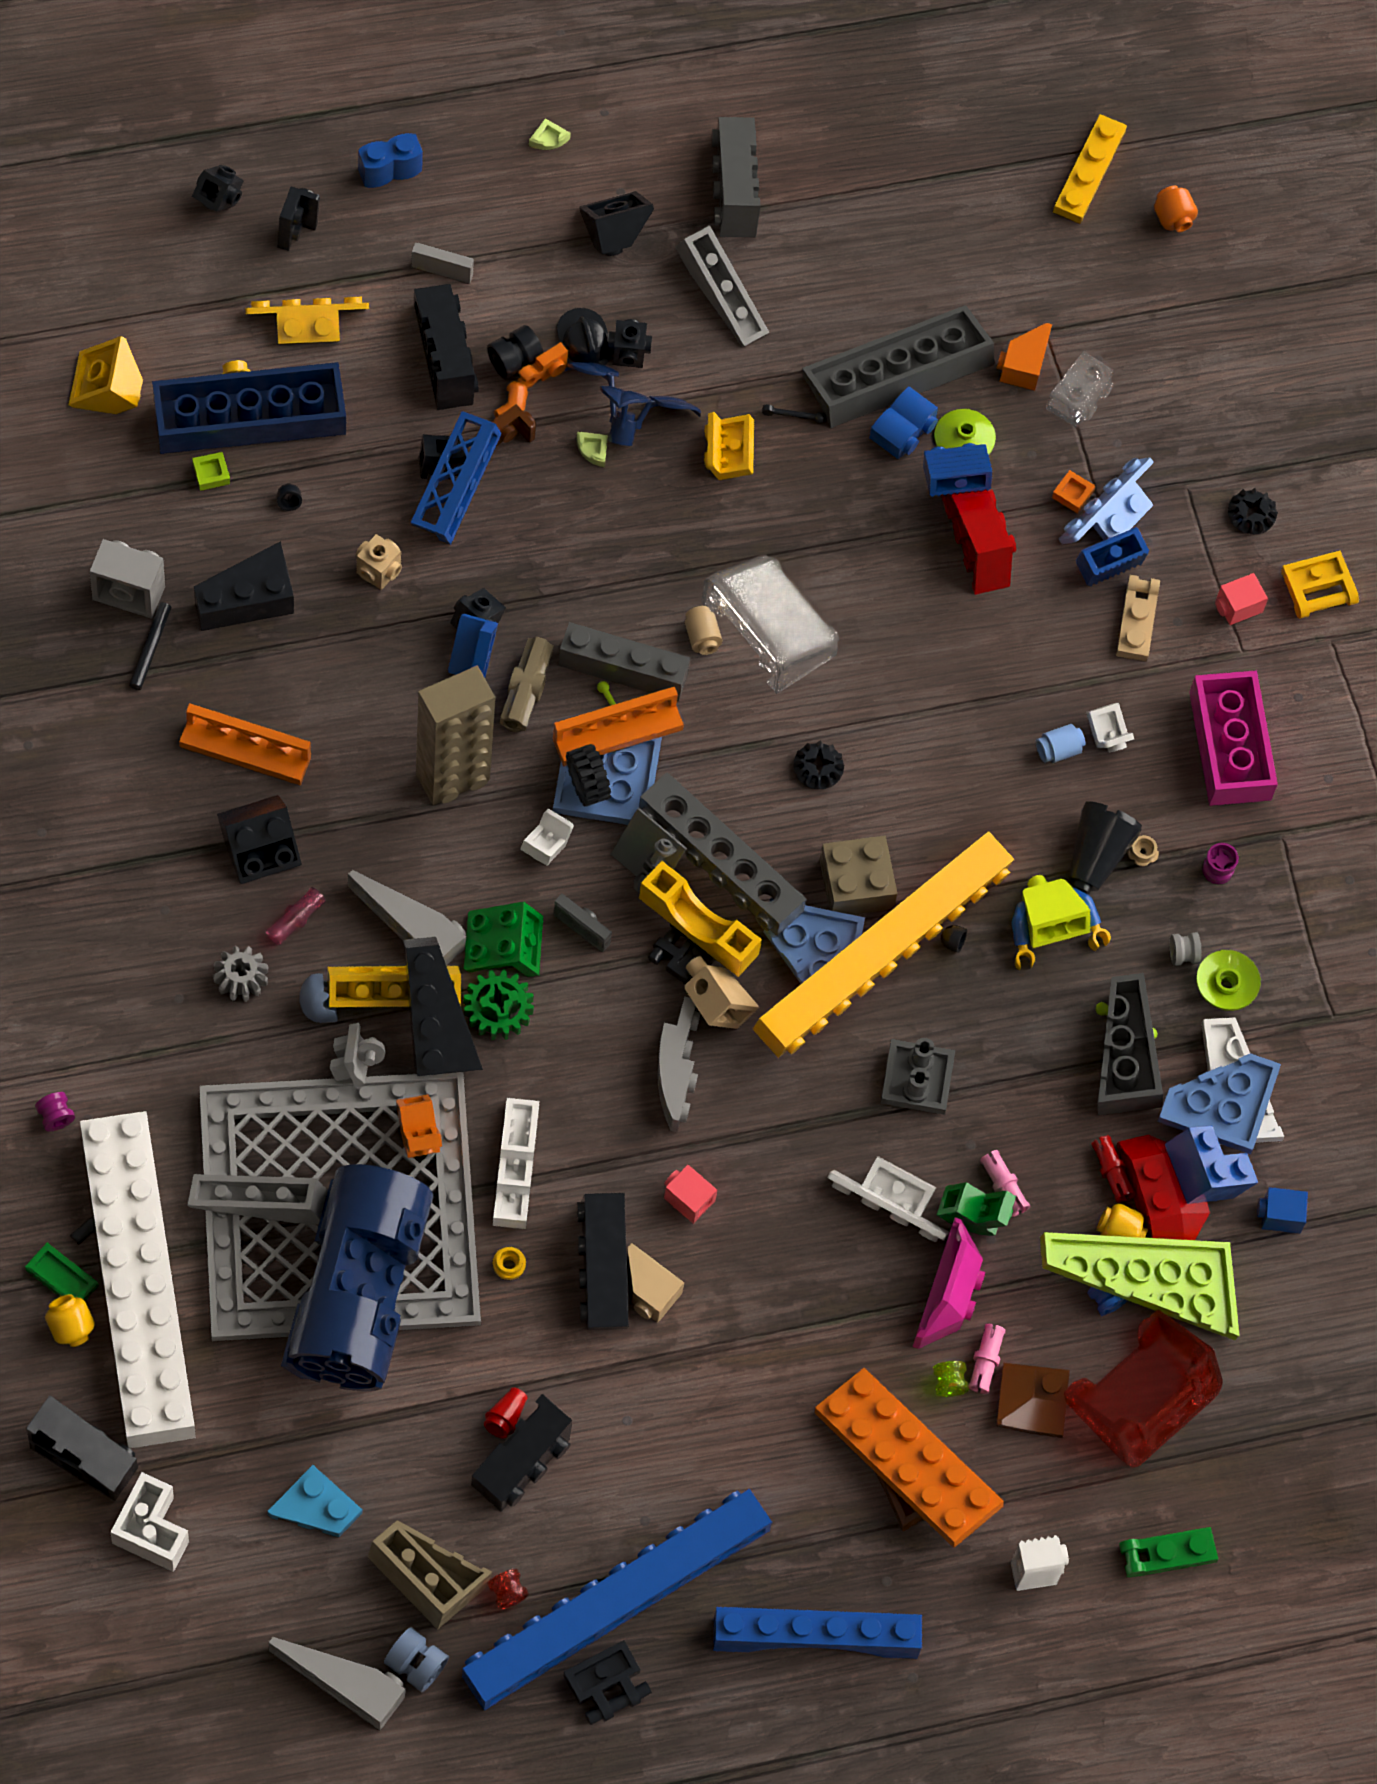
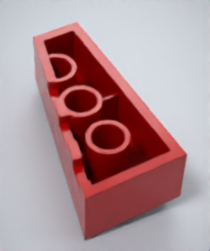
[941,489,1016,595]

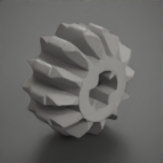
[213,945,268,1002]

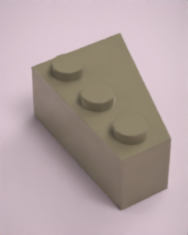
[368,1520,492,1630]

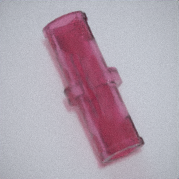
[266,887,326,946]

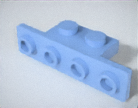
[1059,457,1154,544]

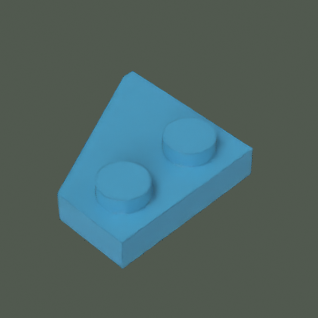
[268,1465,363,1537]

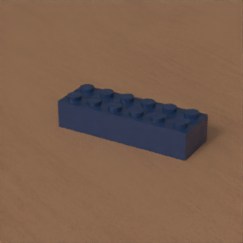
[152,362,346,454]

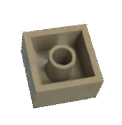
[819,835,898,915]

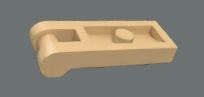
[1116,574,1160,662]

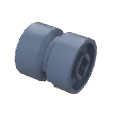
[384,1627,449,1692]

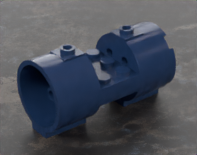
[281,1164,433,1391]

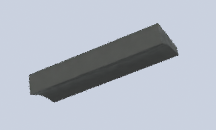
[802,305,995,428]

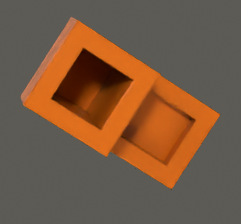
[396,1094,442,1158]

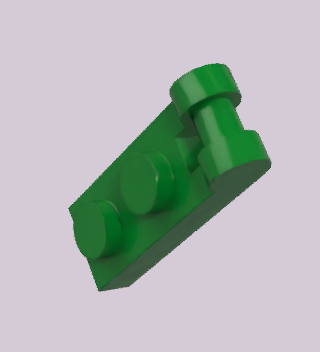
[1119,1527,1218,1578]

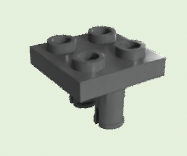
[880,1038,955,1115]

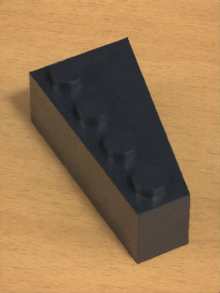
[414,284,479,410]

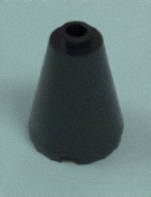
[1069,801,1142,894]

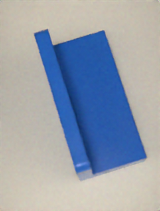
[448,614,498,678]

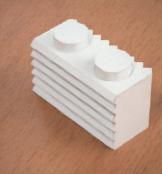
[1011,1535,1069,1591]

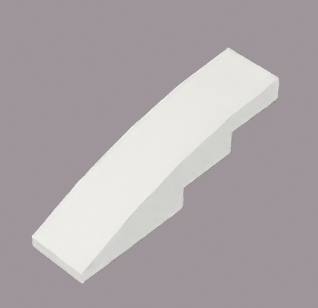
[493,1098,540,1229]

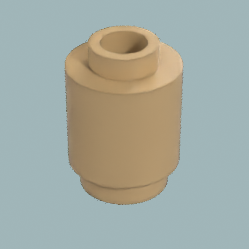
[685,606,723,655]

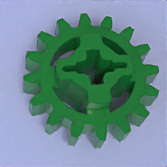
[463,969,534,1040]

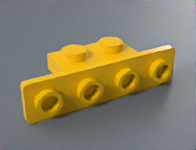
[245,297,369,344]

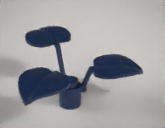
[565,362,701,446]

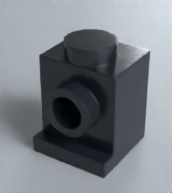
[418,434,466,479]

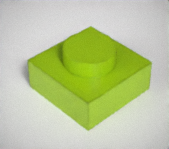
[192,452,230,491]

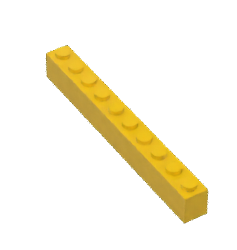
[753,831,1014,1058]

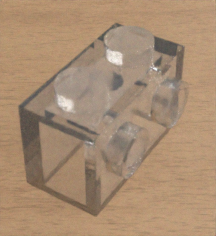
[1046,351,1114,428]

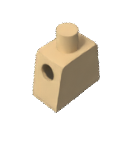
[685,956,760,1029]

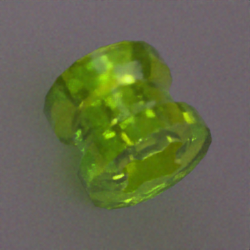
[933,1361,969,1397]

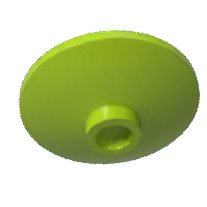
[934,409,996,455]
[1196,950,1261,1011]

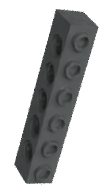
[639,772,806,936]

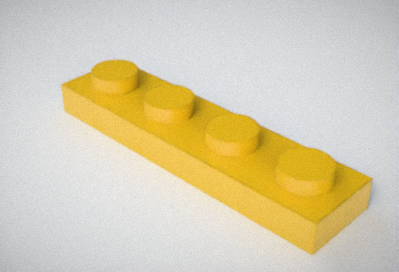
[1053,114,1127,224]

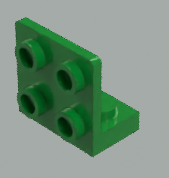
[464,902,543,977]

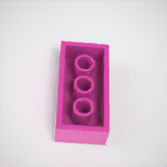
[1189,670,1278,806]

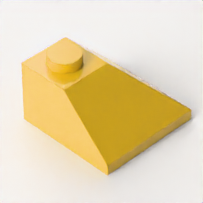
[69,336,143,414]

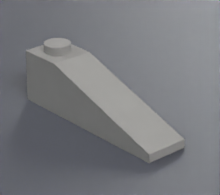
[675,225,769,347]
[348,870,466,965]
[188,1174,328,1224]
[269,1637,405,1730]

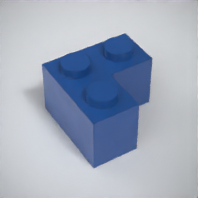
[1165,1125,1258,1204]

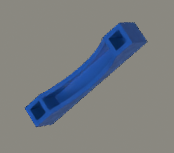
[713,1607,922,1659]

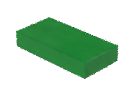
[25,1242,99,1301]

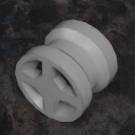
[1169,932,1201,966]

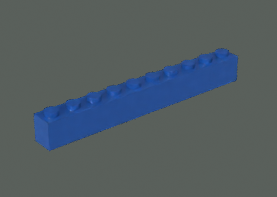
[462,1489,772,1711]

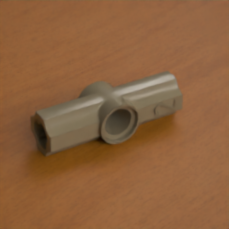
[500,637,554,733]

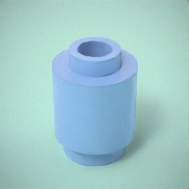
[1036,724,1085,763]

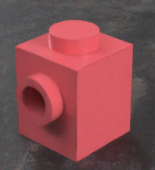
[1215,573,1268,625]
[664,1165,717,1224]

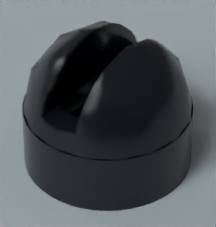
[277,483,302,511]
[941,925,967,953]

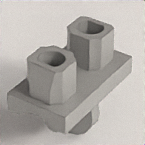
[330,1023,386,1087]

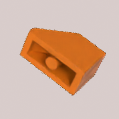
[997,323,1052,391]

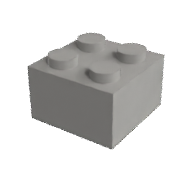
[90,539,165,619]

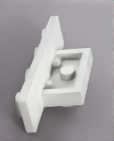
[827,1156,950,1242]

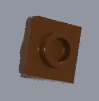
[491,404,536,446]

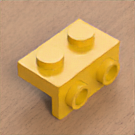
[704,412,754,480]

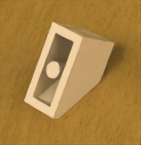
[627,1243,684,1323]

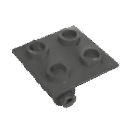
[610,808,687,893]

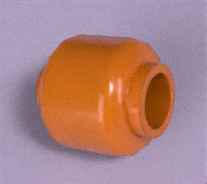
[1153,185,1198,232]

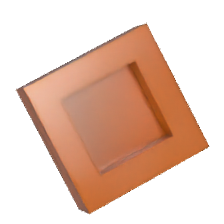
[1052,470,1095,514]

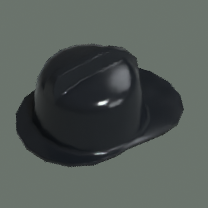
[557,308,612,365]

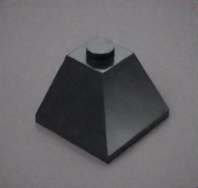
[579,191,654,256]

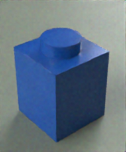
[1257,1187,1308,1234]

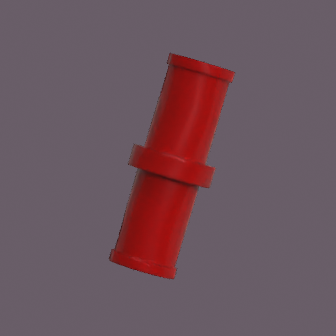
[1091,1135,1136,1203]

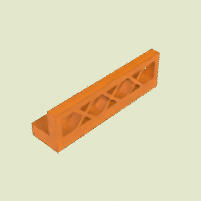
[553,686,684,767]
[179,703,311,785]

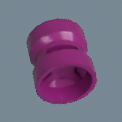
[1202,843,1239,885]

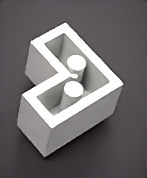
[110,1472,189,1572]

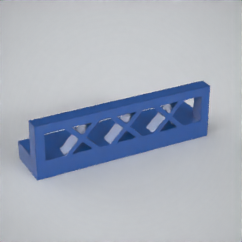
[411,411,502,545]

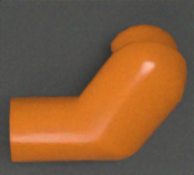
[494,381,528,418]

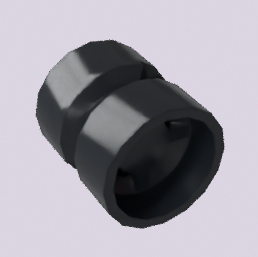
[487,325,544,380]

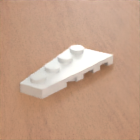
[1201,1017,1284,1145]

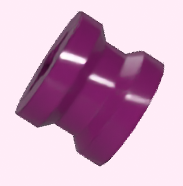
[35,1092,75,1131]

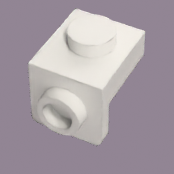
[1086,703,1134,752]
[520,809,574,866]

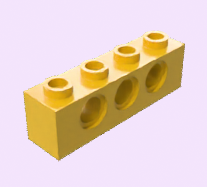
[327,966,461,1007]

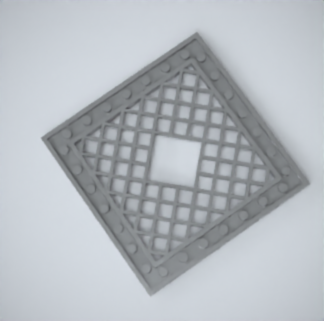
[200,1072,481,1341]

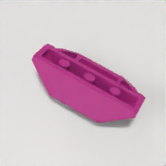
[913,1217,986,1349]

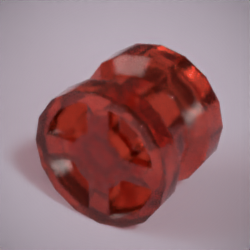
[487,1569,529,1609]

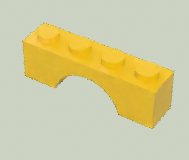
[639,861,762,977]

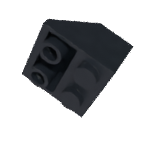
[217,795,302,884]

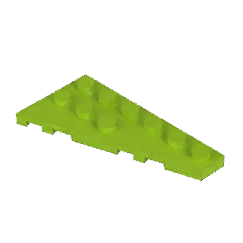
[1040,1232,1240,1340]

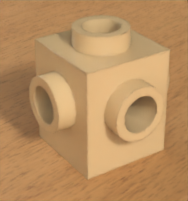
[356,534,402,590]

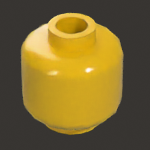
[1096,1204,1148,1238]
[45,1294,95,1347]

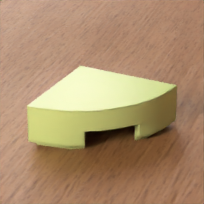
[529,119,571,150]
[577,432,608,467]

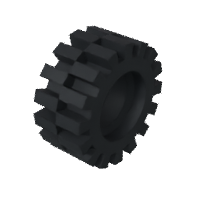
[566,744,611,807]

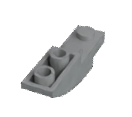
[657,997,701,1132]

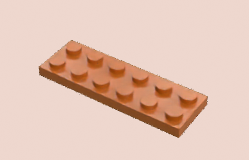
[815,1368,1004,1548]

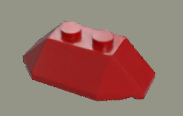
[1117,1135,1210,1240]

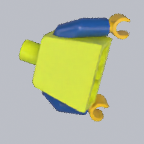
[1011,875,1111,970]

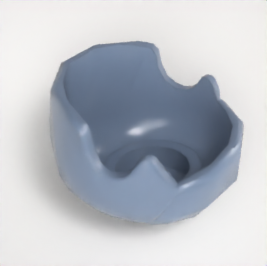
[299,973,338,1023]

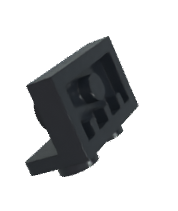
[277,186,320,251]

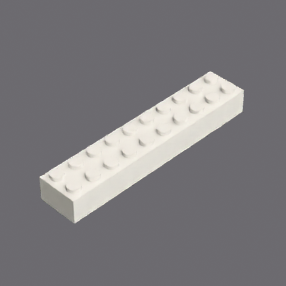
[80,1111,196,1448]

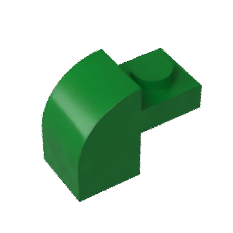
[937,1182,1016,1236]

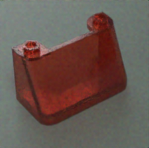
[1063,1309,1223,1468]

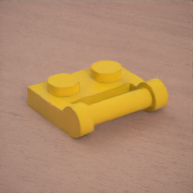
[1281,550,1359,619]

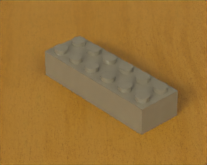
[416,665,495,805]

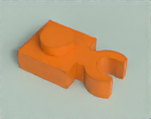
[518,342,568,389]

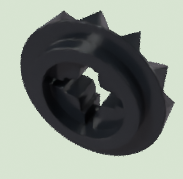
[1228,488,1278,535]
[793,740,845,789]

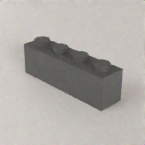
[558,622,690,701]

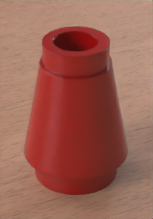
[484,1387,528,1439]

